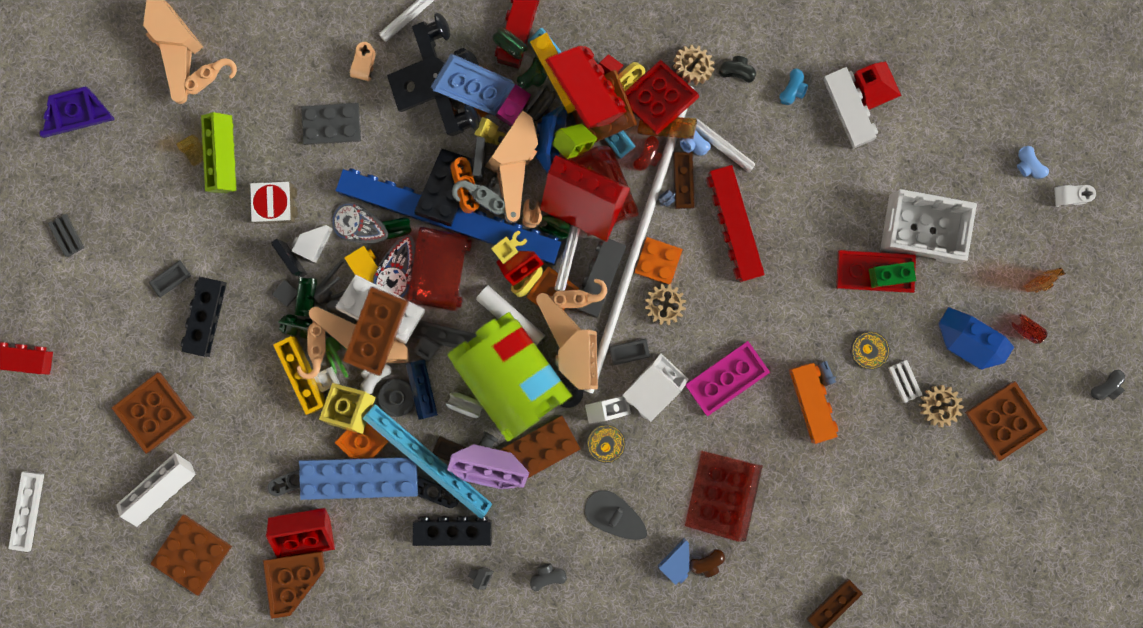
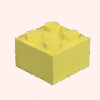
[319,383,376,434]

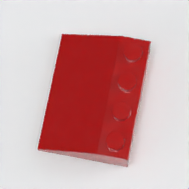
[545,46,627,128]
[540,155,630,242]

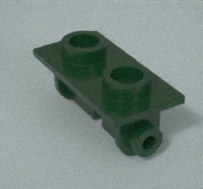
[294,277,317,317]
[278,314,313,339]

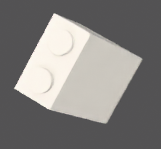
[622,353,689,422]

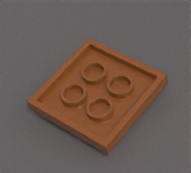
[572,70,637,143]
[112,372,195,454]
[965,381,1048,461]
[150,514,232,596]

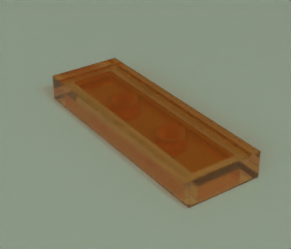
[637,117,697,139]

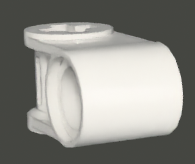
[1054,185,1096,207]

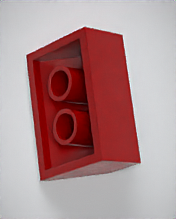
[266,508,335,557]

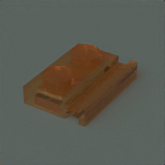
[1023,267,1066,293]

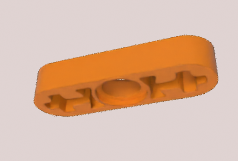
[451,157,480,213]

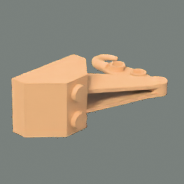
[143,0,237,104]
[536,279,607,389]
[297,307,409,379]

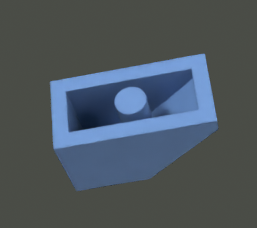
[657,538,689,585]

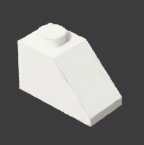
[292,225,333,263]
[585,396,631,424]

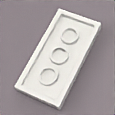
[336,275,425,344]

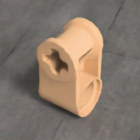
[350,42,376,81]

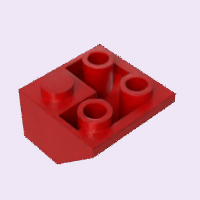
[853,61,902,110]

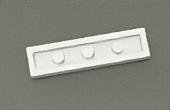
[8,471,44,552]

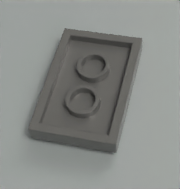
[301,103,361,145]

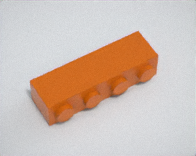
[789,363,838,444]

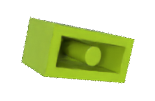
[552,124,598,159]

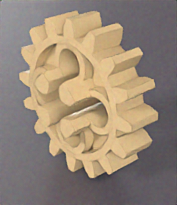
[673,45,715,86]
[644,284,686,325]
[919,385,964,427]

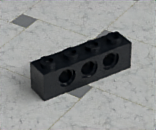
[181,276,227,357]
[413,516,492,546]

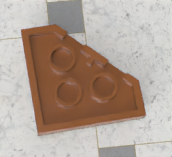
[263,551,325,619]

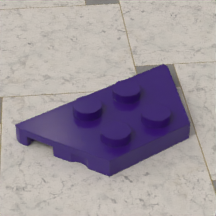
[40,86,115,138]

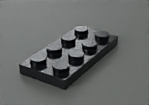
[414,148,472,227]

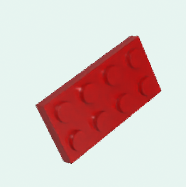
[836,250,916,293]

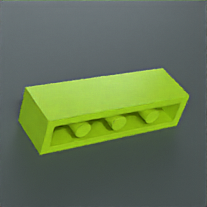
[201,112,237,193]

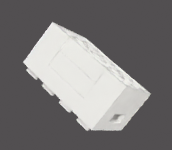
[880,189,977,264]

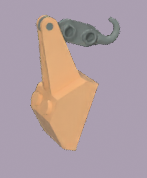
[452,110,538,223]

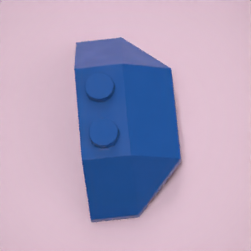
[535,104,568,175]
[938,307,1014,369]

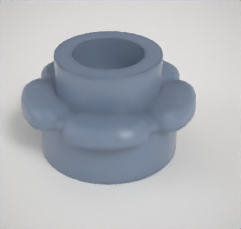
[658,189,675,207]

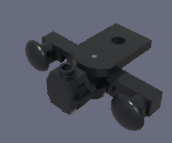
[387,13,480,137]

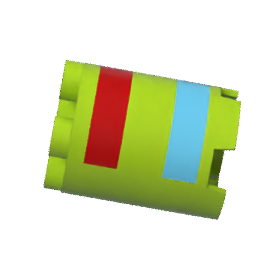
[447,312,572,442]

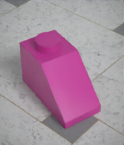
[495,84,531,126]

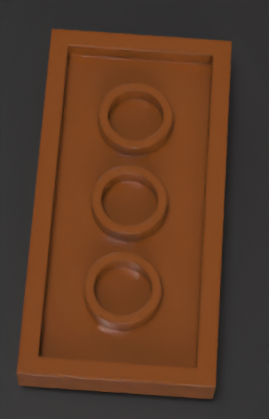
[343,287,409,376]
[500,416,580,479]

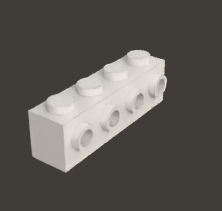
[824,67,878,149]
[116,453,196,527]

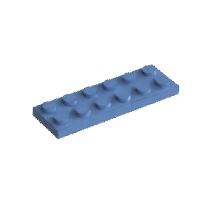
[299,457,418,500]

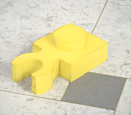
[474,117,505,146]
[491,231,527,264]

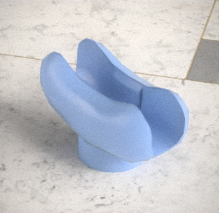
[679,122,711,156]
[1017,146,1049,179]

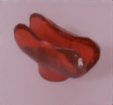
[633,136,662,171]
[1012,314,1048,344]

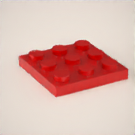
[625,60,699,135]

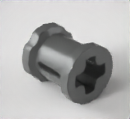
[478,431,499,448]

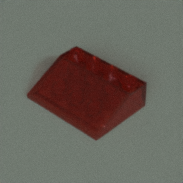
[685,451,763,542]

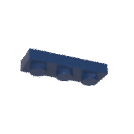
[406,359,438,420]

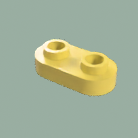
[618,62,645,91]
[511,267,543,297]

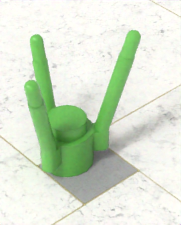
[326,336,348,378]

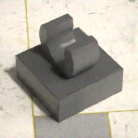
[468,568,494,590]

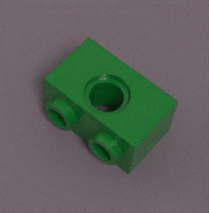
[869,262,916,288]

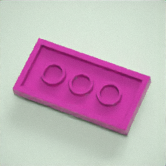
[685,341,770,417]

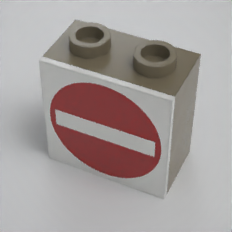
[250,182,298,224]

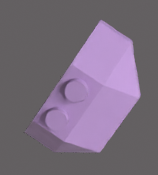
[447,444,529,489]

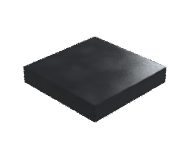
[271,239,307,277]

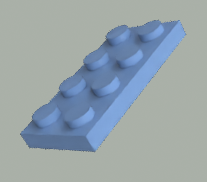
[431,54,515,116]

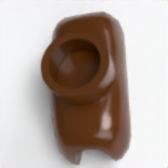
[689,549,725,578]

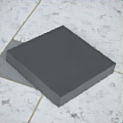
[473,137,487,182]

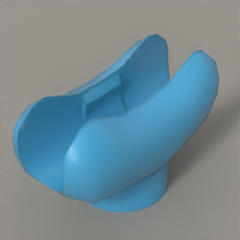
[779,68,808,105]

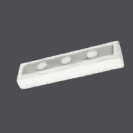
[476,285,546,346]

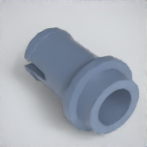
[817,361,836,387]

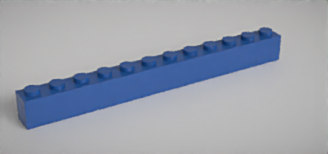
[336,168,562,265]

